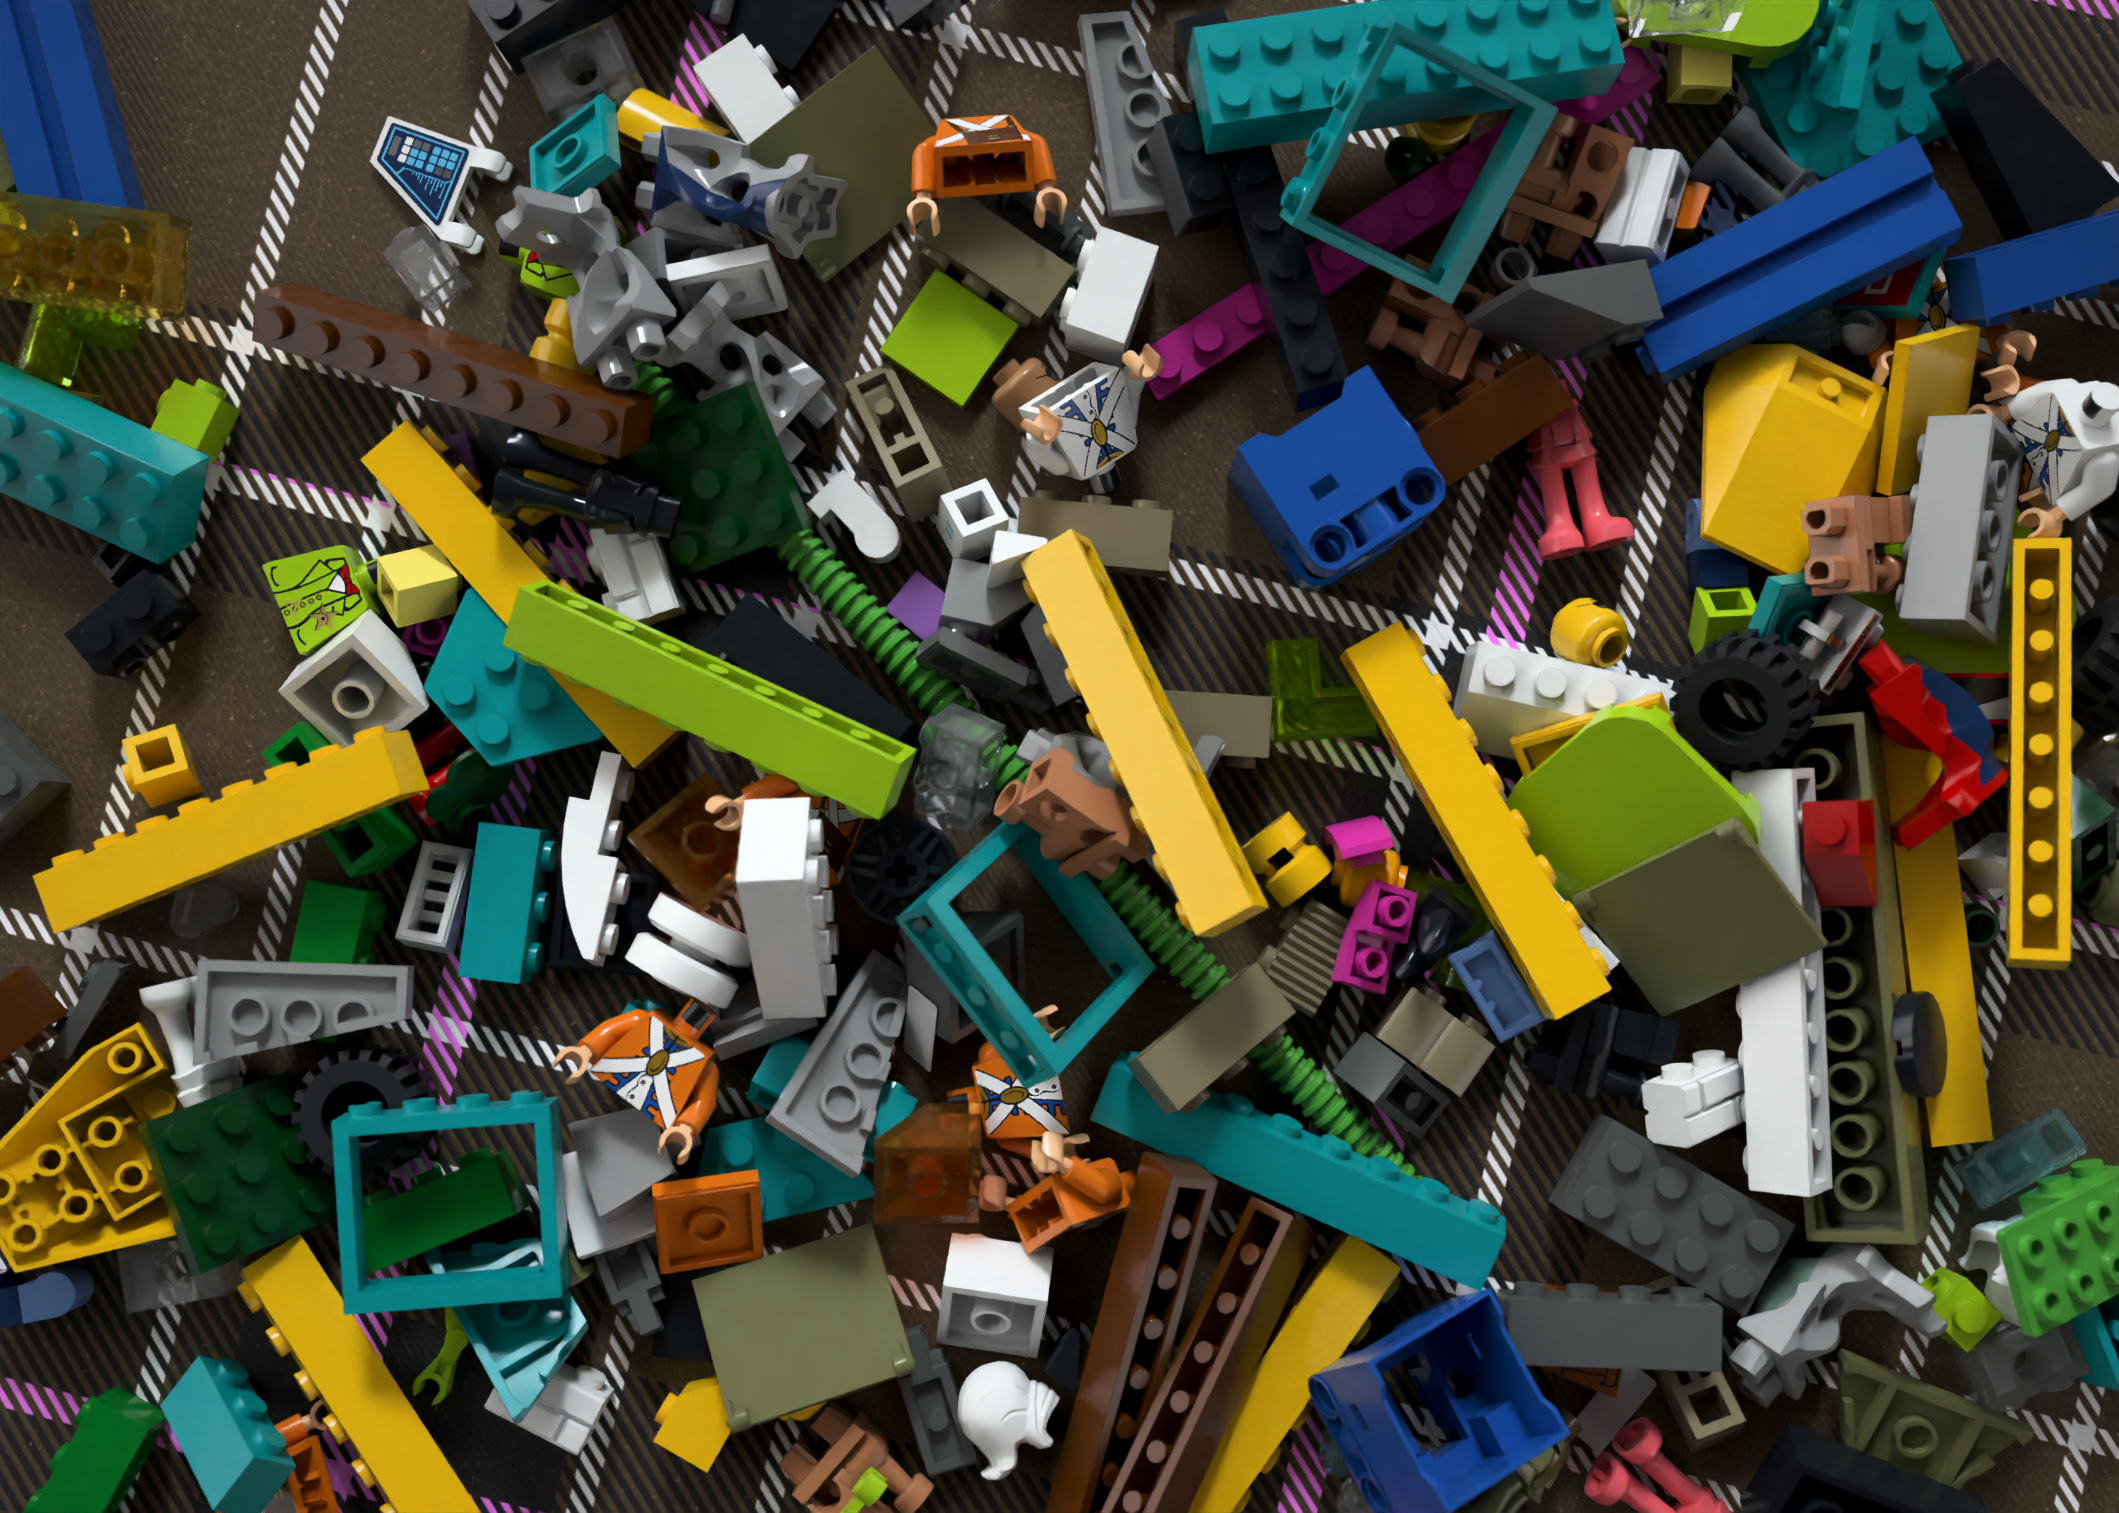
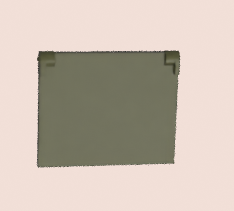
[748,45,936,284]
[1572,816,1827,1018]
[692,1223,917,1434]

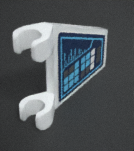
[370,116,514,256]

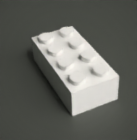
[736,798,839,1019]

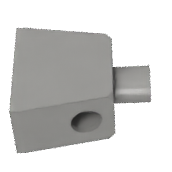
[568,1107,703,1224]

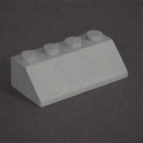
[1895,414,2024,646]

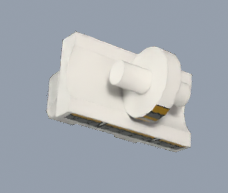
[1795,595,1884,695]

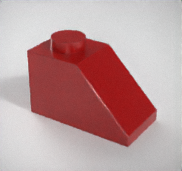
[1802,799,1878,906]

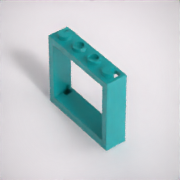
[1279,16,1559,304]
[896,820,1156,1090]
[331,1090,571,1315]

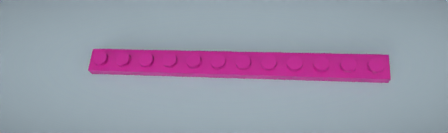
[1137,45,1662,404]

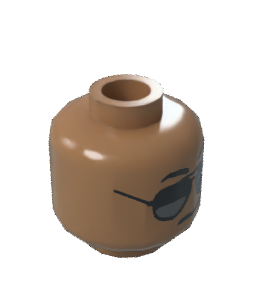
[992,358,1061,433]

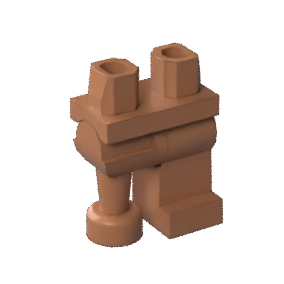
[1498,112,1635,261]
[1364,253,1508,391]
[1801,495,1913,597]
[994,746,1151,880]
[779,1401,934,1513]

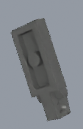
[915,626,1052,715]
[26,955,137,1090]
[594,1239,666,1337]
[898,1324,980,1478]

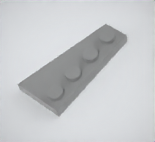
[1077,11,1173,217]
[765,948,908,1179]
[192,959,414,1066]

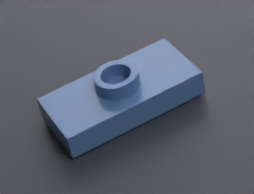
[1447,929,1547,1043]

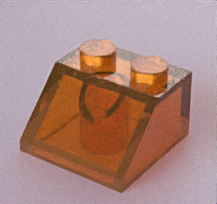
[627,772,742,913]
[874,1103,982,1224]

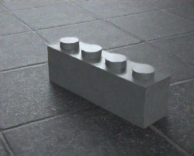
[1497,1281,1723,1372]

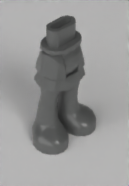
[1688,102,1824,212]

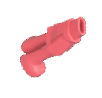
[1527,379,1635,560]
[1584,1417,1732,1513]

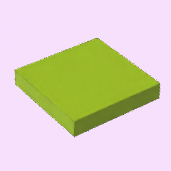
[879,268,1019,410]

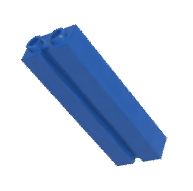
[0,0,153,261]
[1634,135,1963,386]

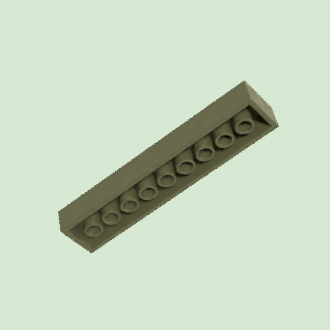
[1761,712,1931,1245]

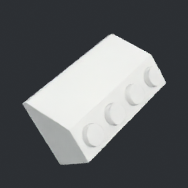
[1453,641,1677,761]

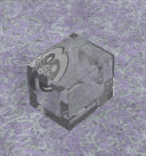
[382,223,473,314]

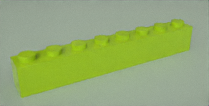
[502,579,917,820]

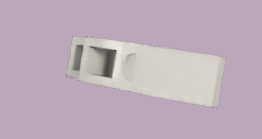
[562,751,635,967]

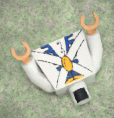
[1018,343,1163,494]
[1966,378,2119,538]

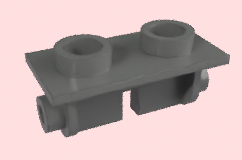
[989,190,1096,266]

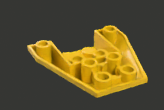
[1700,344,1888,575]
[0,1022,184,1273]

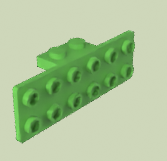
[1996,1159,2119,1338]

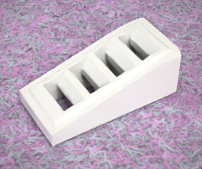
[395,840,475,955]

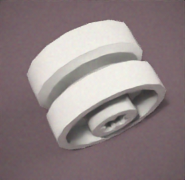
[625,892,752,1009]

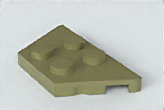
[1838,1348,2034,1490]

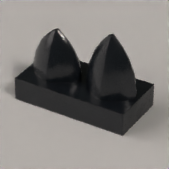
[1390,882,1478,984]

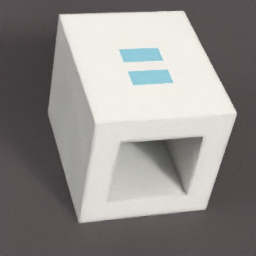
[936,478,1009,561]

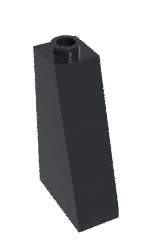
[1929,57,2119,242]

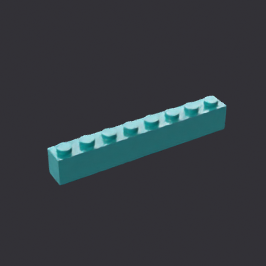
[1090,1050,1506,1291]

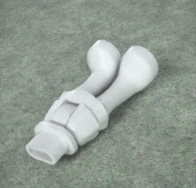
[139,975,244,1108]

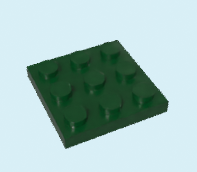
[627,381,812,580]
[137,1070,337,1277]

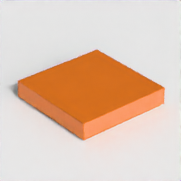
[651,1169,764,1275]

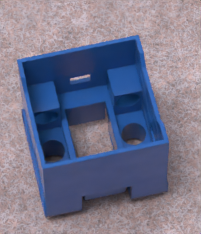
[1227,365,1445,593]
[1307,1288,1570,1513]

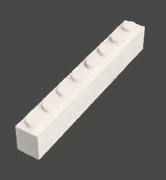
[1730,768,1833,1197]

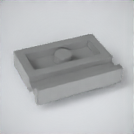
[707,980,819,1061]

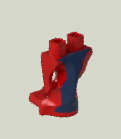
[1856,639,2010,851]

